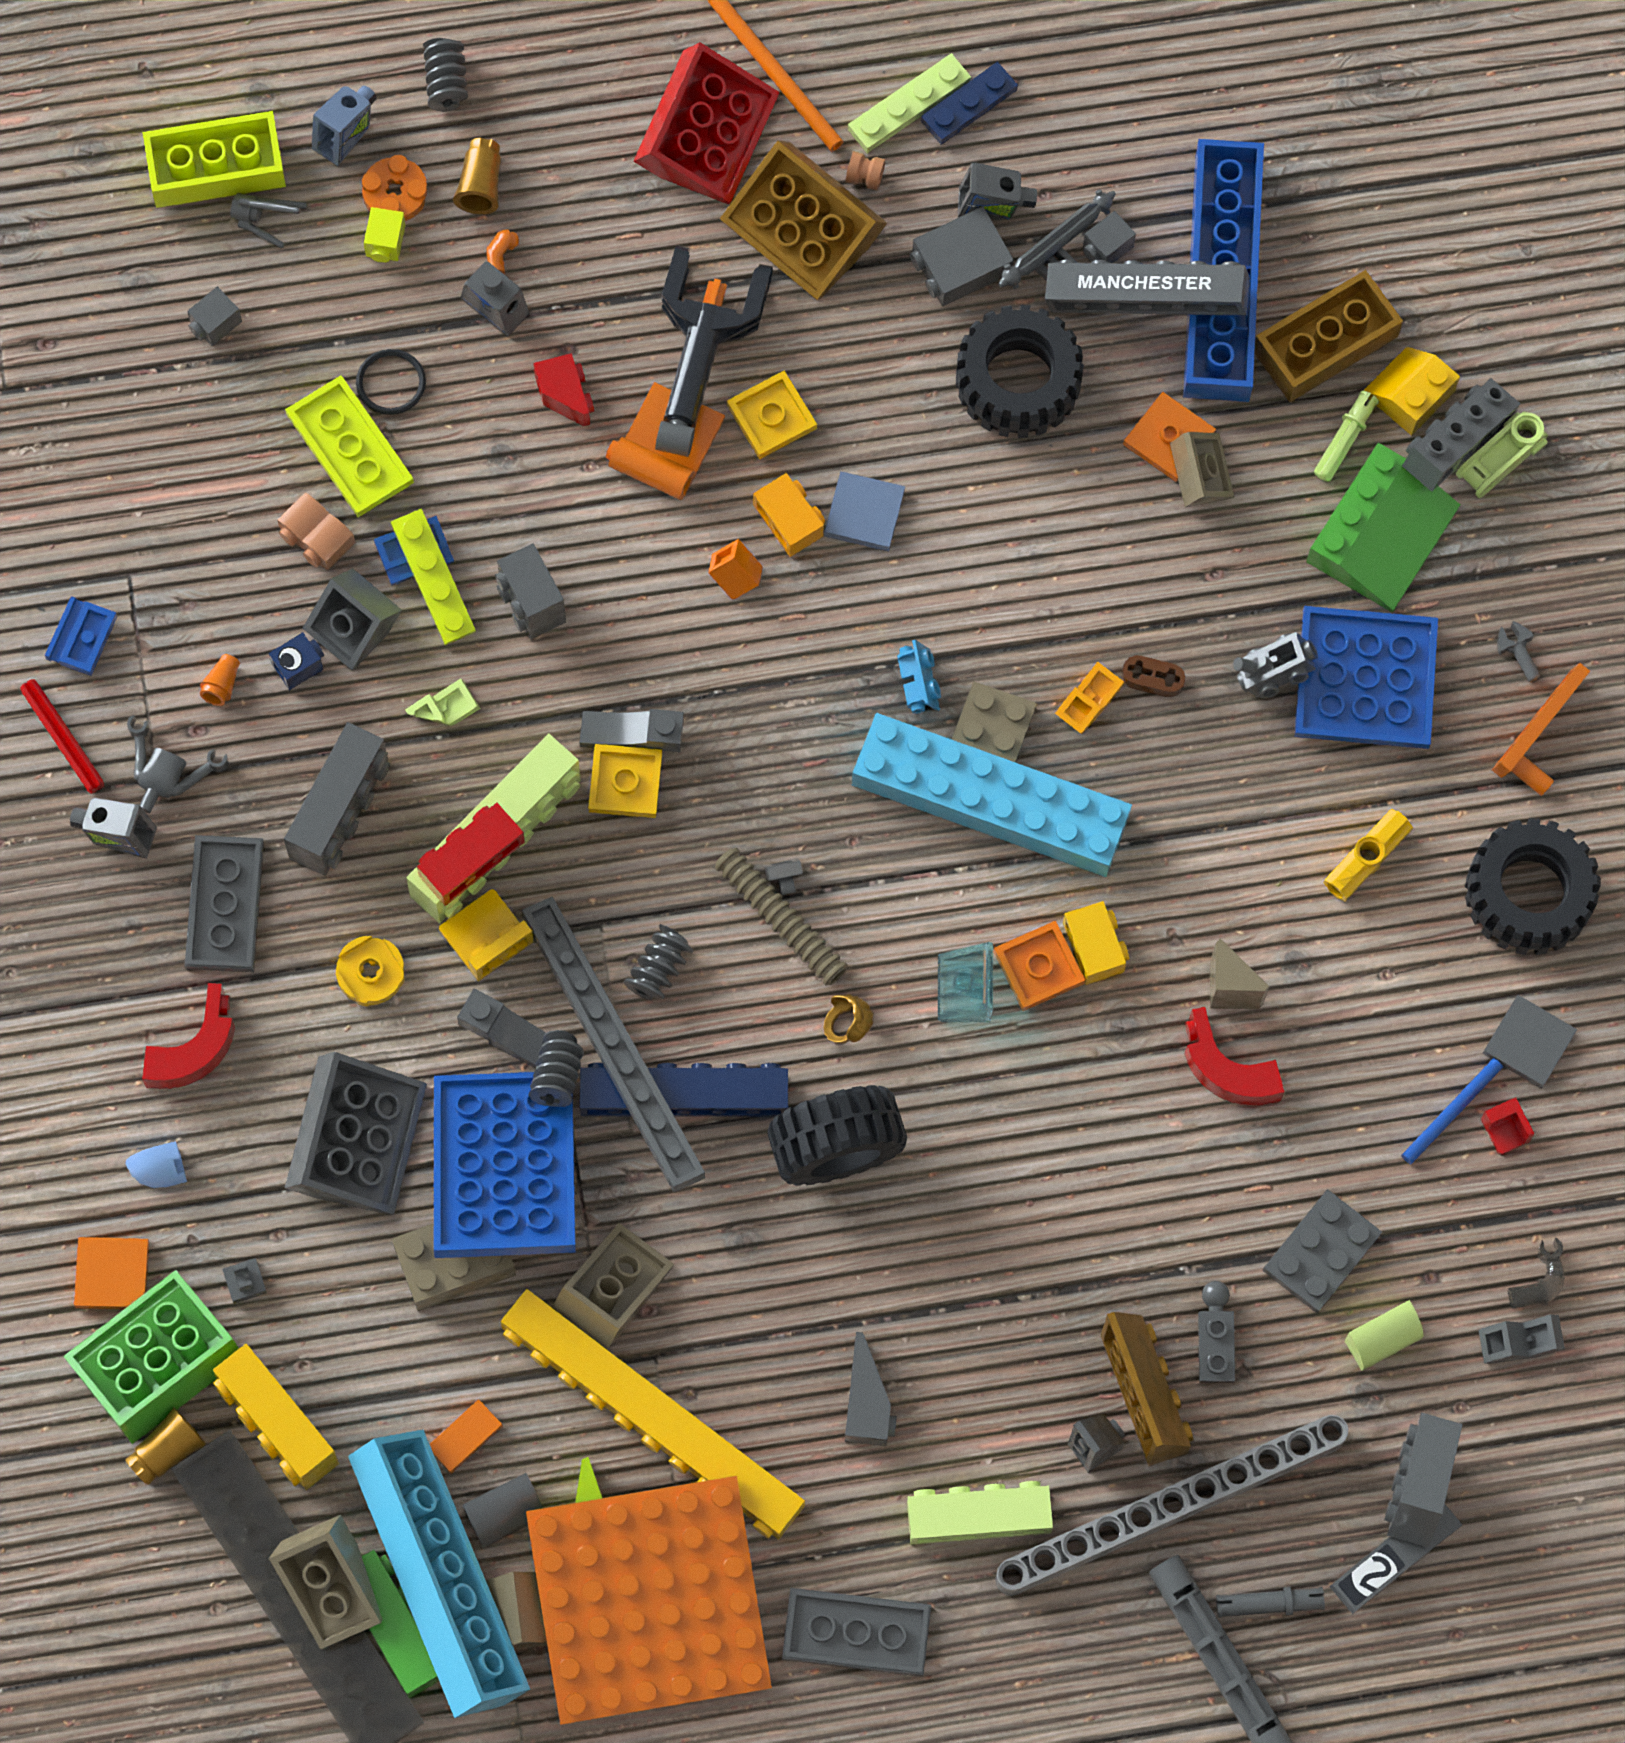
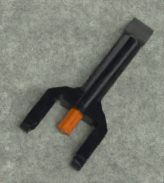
[655,245,773,457]

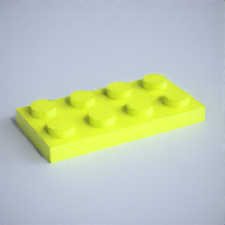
[285,375,414,518]

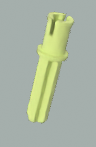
[1314,391,1379,482]

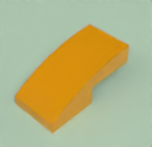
[1055,662,1125,734]

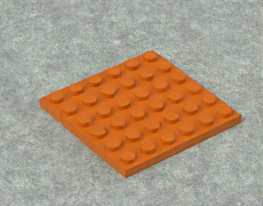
[526,1476,772,1725]

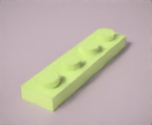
[848,53,971,154]

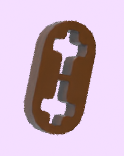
[1122,655,1185,697]

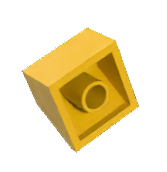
[1363,347,1460,436]

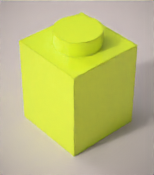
[364,207,406,263]

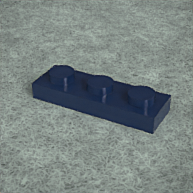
[921,61,1018,145]

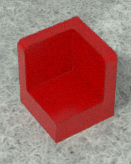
[1481,1097,1534,1155]

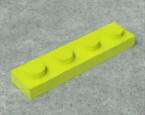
[391,508,476,645]

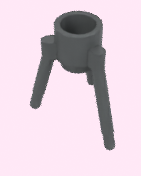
[230,193,307,248]

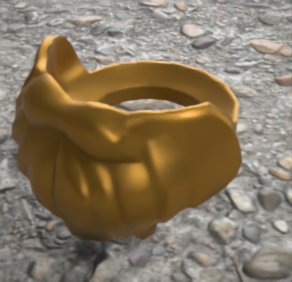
[823,994,874,1044]

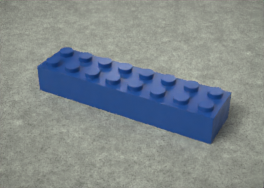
[1183,139,1264,402]

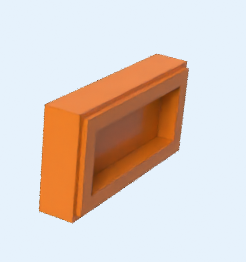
[430,1399,503,1474]

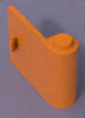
[605,382,725,500]

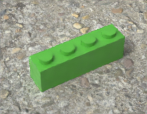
[362,1550,439,1699]

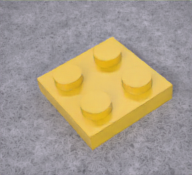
[727,370,817,459]
[588,744,663,818]

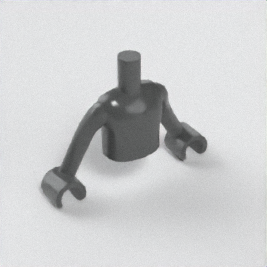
[127,715,229,814]

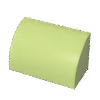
[1345,1300,1424,1371]

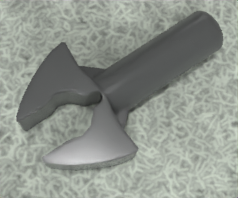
[1497,621,1541,683]

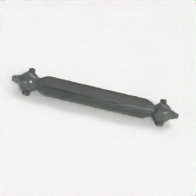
[998,189,1116,289]

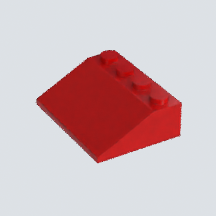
[633,42,780,204]

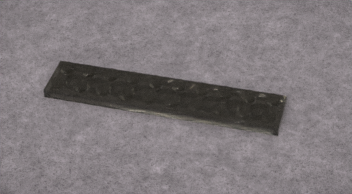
[171,1429,425,1743]

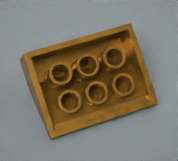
[720,140,887,300]
[1101,1312,1194,1467]

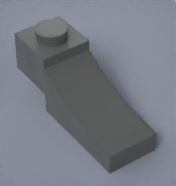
[579,709,684,752]
[457,988,546,1069]

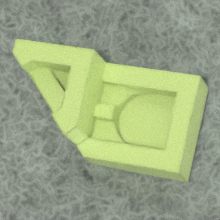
[405,679,481,726]

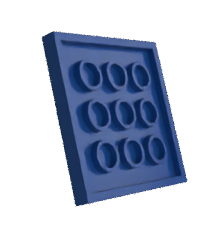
[1294,606,1438,749]

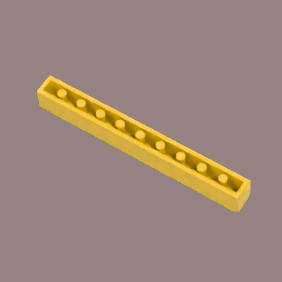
[500,1289,805,1540]

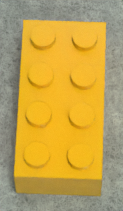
[213,1344,339,1490]

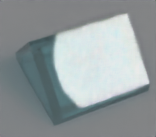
[938,942,993,1023]

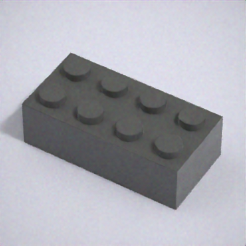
[284,722,390,876]

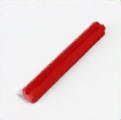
[20,679,104,794]

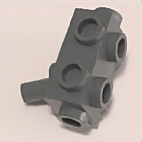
[1233,632,1318,698]

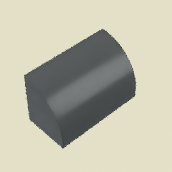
[463,1473,543,1548]

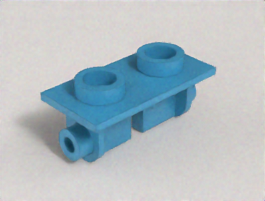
[897,640,941,713]

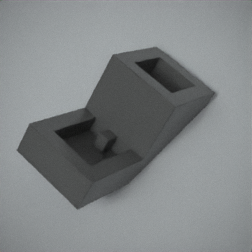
[1478,1314,1565,1364]

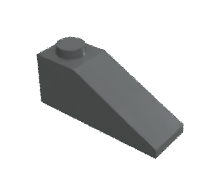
[845,1332,897,1446]
[1068,1414,1125,1473]

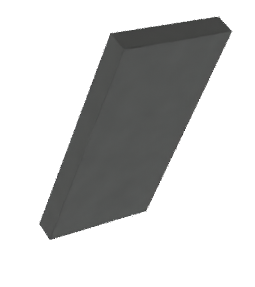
[185,835,264,973]
[782,1588,931,1677]

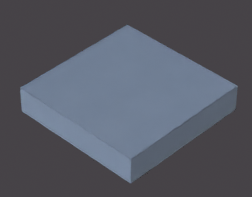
[824,471,905,552]

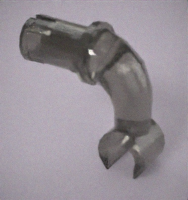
[1507,1237,1565,1309]

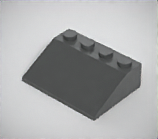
[285,1051,427,1215]

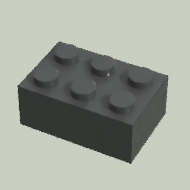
[1384,1412,1463,1547]

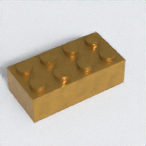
[1254,269,1403,402]

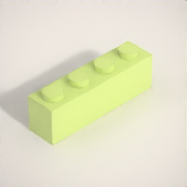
[907,1481,1053,1545]

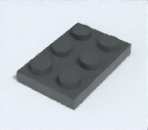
[1263,1189,1382,1314]

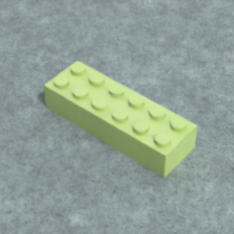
[406,733,581,923]

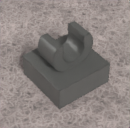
[764,859,803,895]
[222,1258,267,1304]

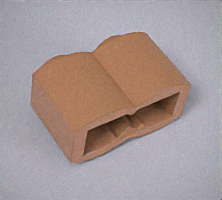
[277,492,356,570]

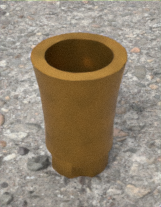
[453,138,501,214]
[125,1407,206,1485]

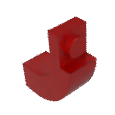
[142,983,235,1089]
[1184,1007,1284,1105]

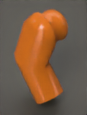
[486,229,519,274]

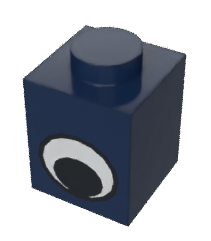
[269,632,324,691]

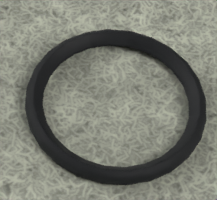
[356,349,426,415]

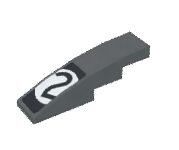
[1329,1504,1462,1614]

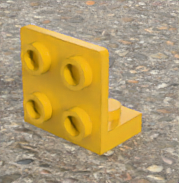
[439,889,534,982]

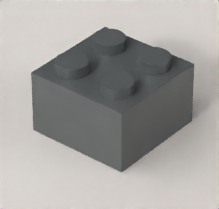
[495,543,566,640]

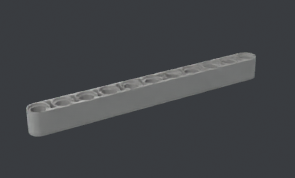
[995,1415,1349,1596]

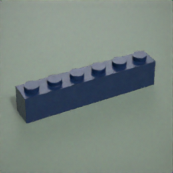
[580,1063,788,1117]

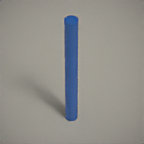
[1401,1058,1503,1165]

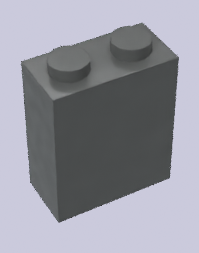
[910,206,1014,306]

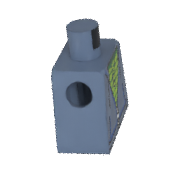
[312,86,377,166]

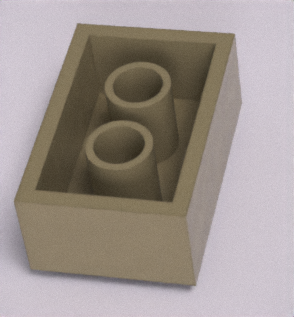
[392,1223,516,1312]

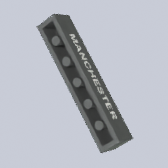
[1045,259,1250,315]

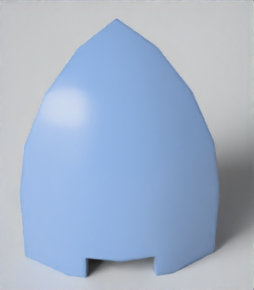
[125,1141,187,1188]

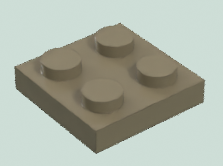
[951,681,1037,763]

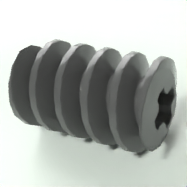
[423,38,468,112]
[623,924,694,1001]
[528,1030,584,1107]

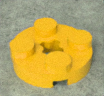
[336,936,404,1006]

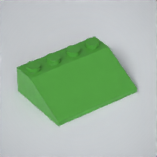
[1306,442,1461,613]
[63,1270,239,1444]

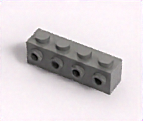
[1402,378,1521,492]

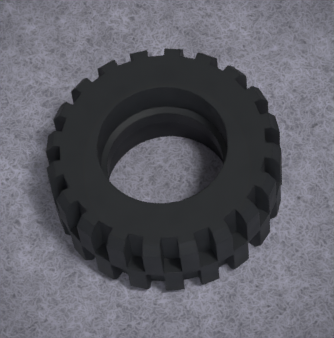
[956,305,1084,438]
[1465,818,1601,955]
[767,1085,907,1186]

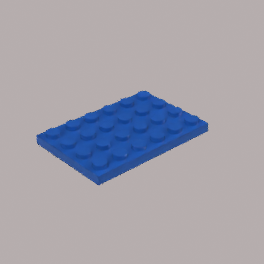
[434,1072,576,1258]

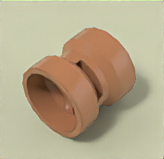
[845,151,886,191]

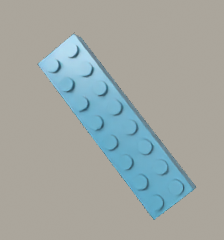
[852,713,1132,877]
[348,1430,531,1718]

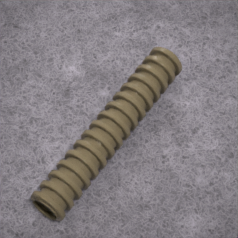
[715,848,848,986]

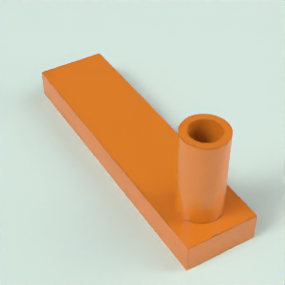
[1492,663,1590,796]

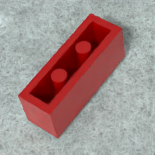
[417,802,525,906]

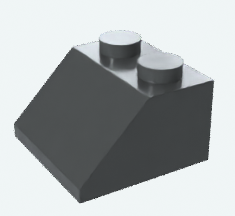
[303,568,402,670]

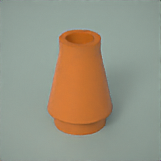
[200,654,240,706]

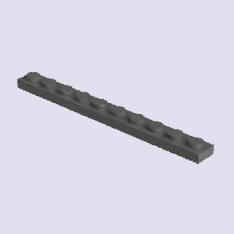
[522,896,705,1192]

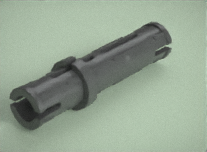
[1216,1587,1325,1618]

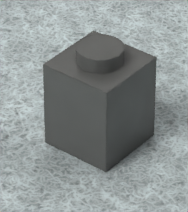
[1083,210,1136,263]
[187,286,242,346]

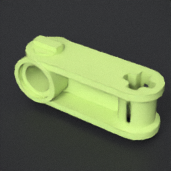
[1456,411,1548,498]

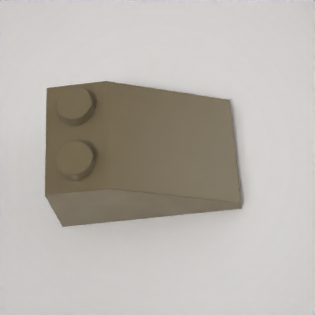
[552,1223,674,1350]
[269,1515,383,1649]

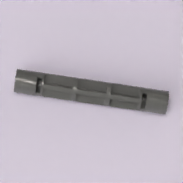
[1149,1555,1293,1743]

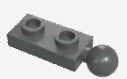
[1198,1281,1235,1383]

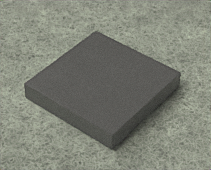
[1482,995,1577,1089]

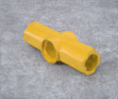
[1323,808,1413,902]

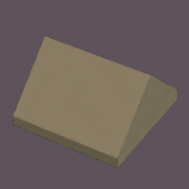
[1170,432,1234,508]
[1210,938,1270,1009]
[486,1572,547,1650]

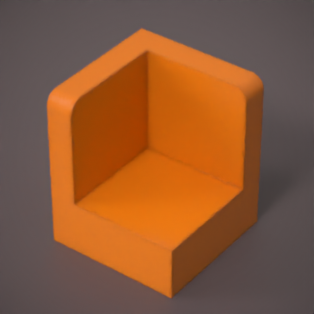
[708,539,763,600]

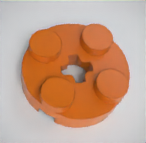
[362,155,427,221]

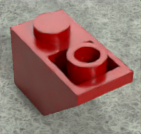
[533,353,595,426]

